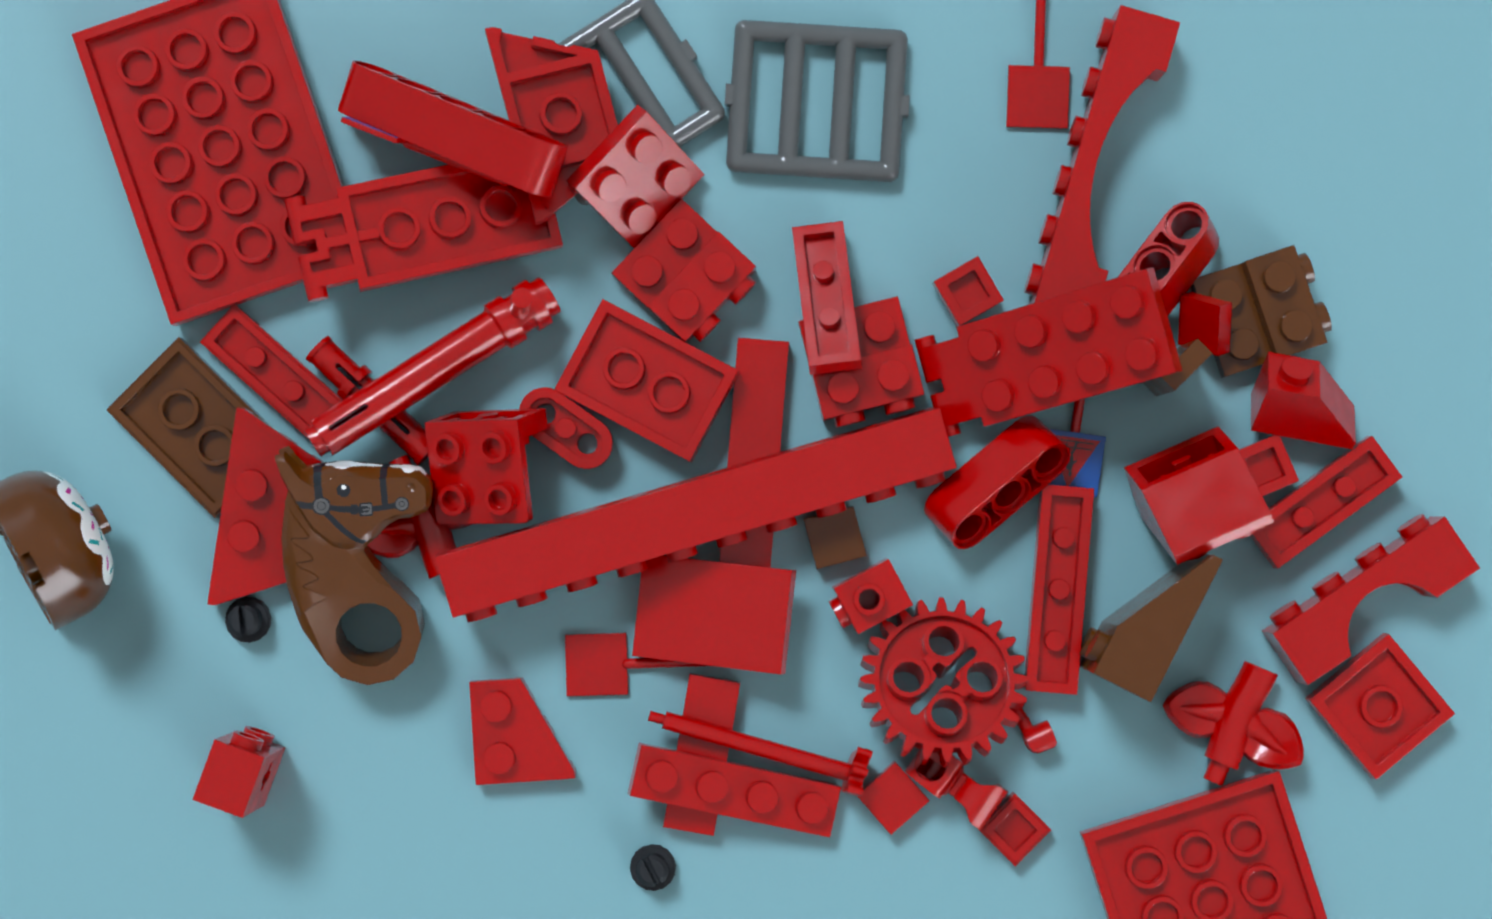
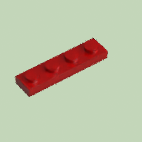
[1023,485,1094,695]
[627,742,841,838]

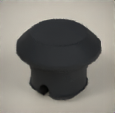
[225,597,271,643]
[630,844,676,891]

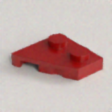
[469,677,576,785]

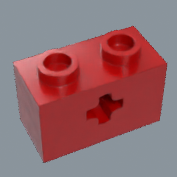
[192,726,286,818]

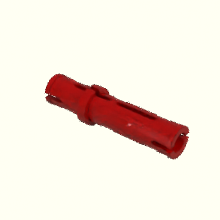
[306,336,428,465]

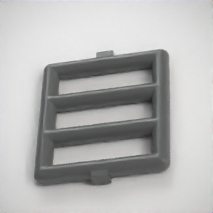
[558,0,725,205]
[725,20,910,182]

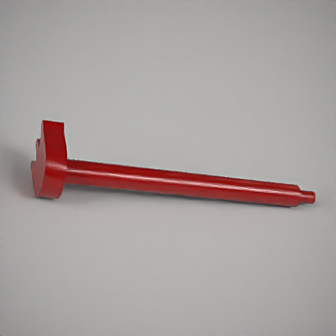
[648,711,873,796]

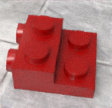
[611,199,756,343]
[798,296,924,428]

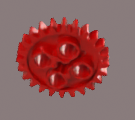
[858,597,1029,767]

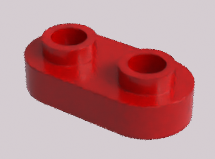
[519,387,613,469]

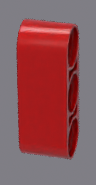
[1118,202,1219,316]
[924,415,1071,549]

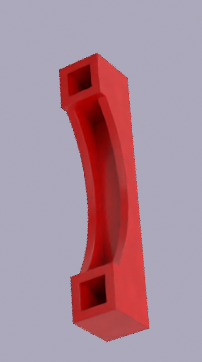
[1024,5,1180,304]

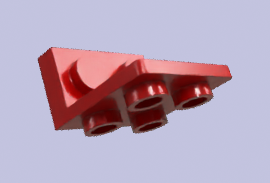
[424,408,548,524]

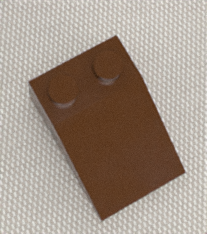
[1079,554,1223,702]

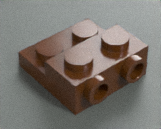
[1191,245,1332,378]

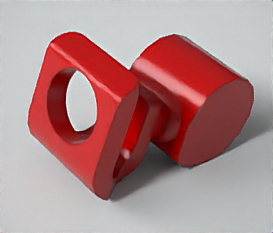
[904,749,1008,830]

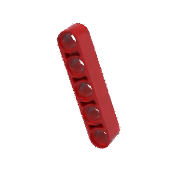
[338,60,568,197]

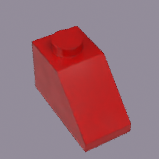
[1251,351,1356,450]

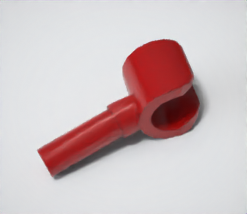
[1010,708,1057,754]

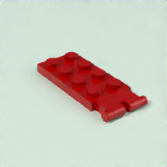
[284,164,563,302]
[914,268,1183,437]

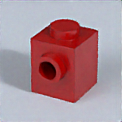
[828,558,913,634]

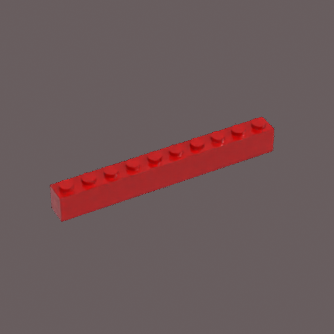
[435,407,957,622]

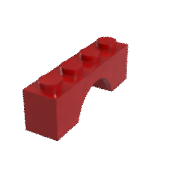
[1262,514,1480,685]

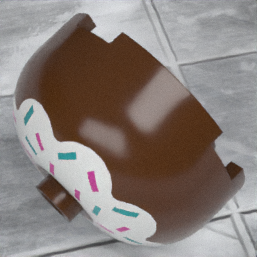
[0,471,113,630]

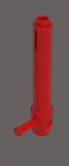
[304,277,561,457]

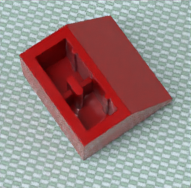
[1124,426,1274,565]

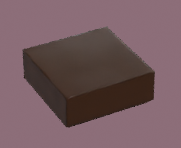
[803,506,867,569]

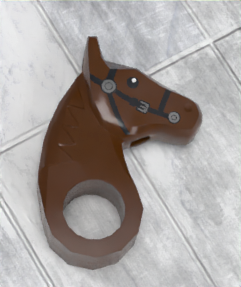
[275,446,434,685]

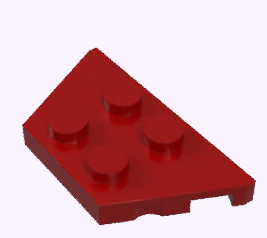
[485,27,618,225]
[207,407,324,605]

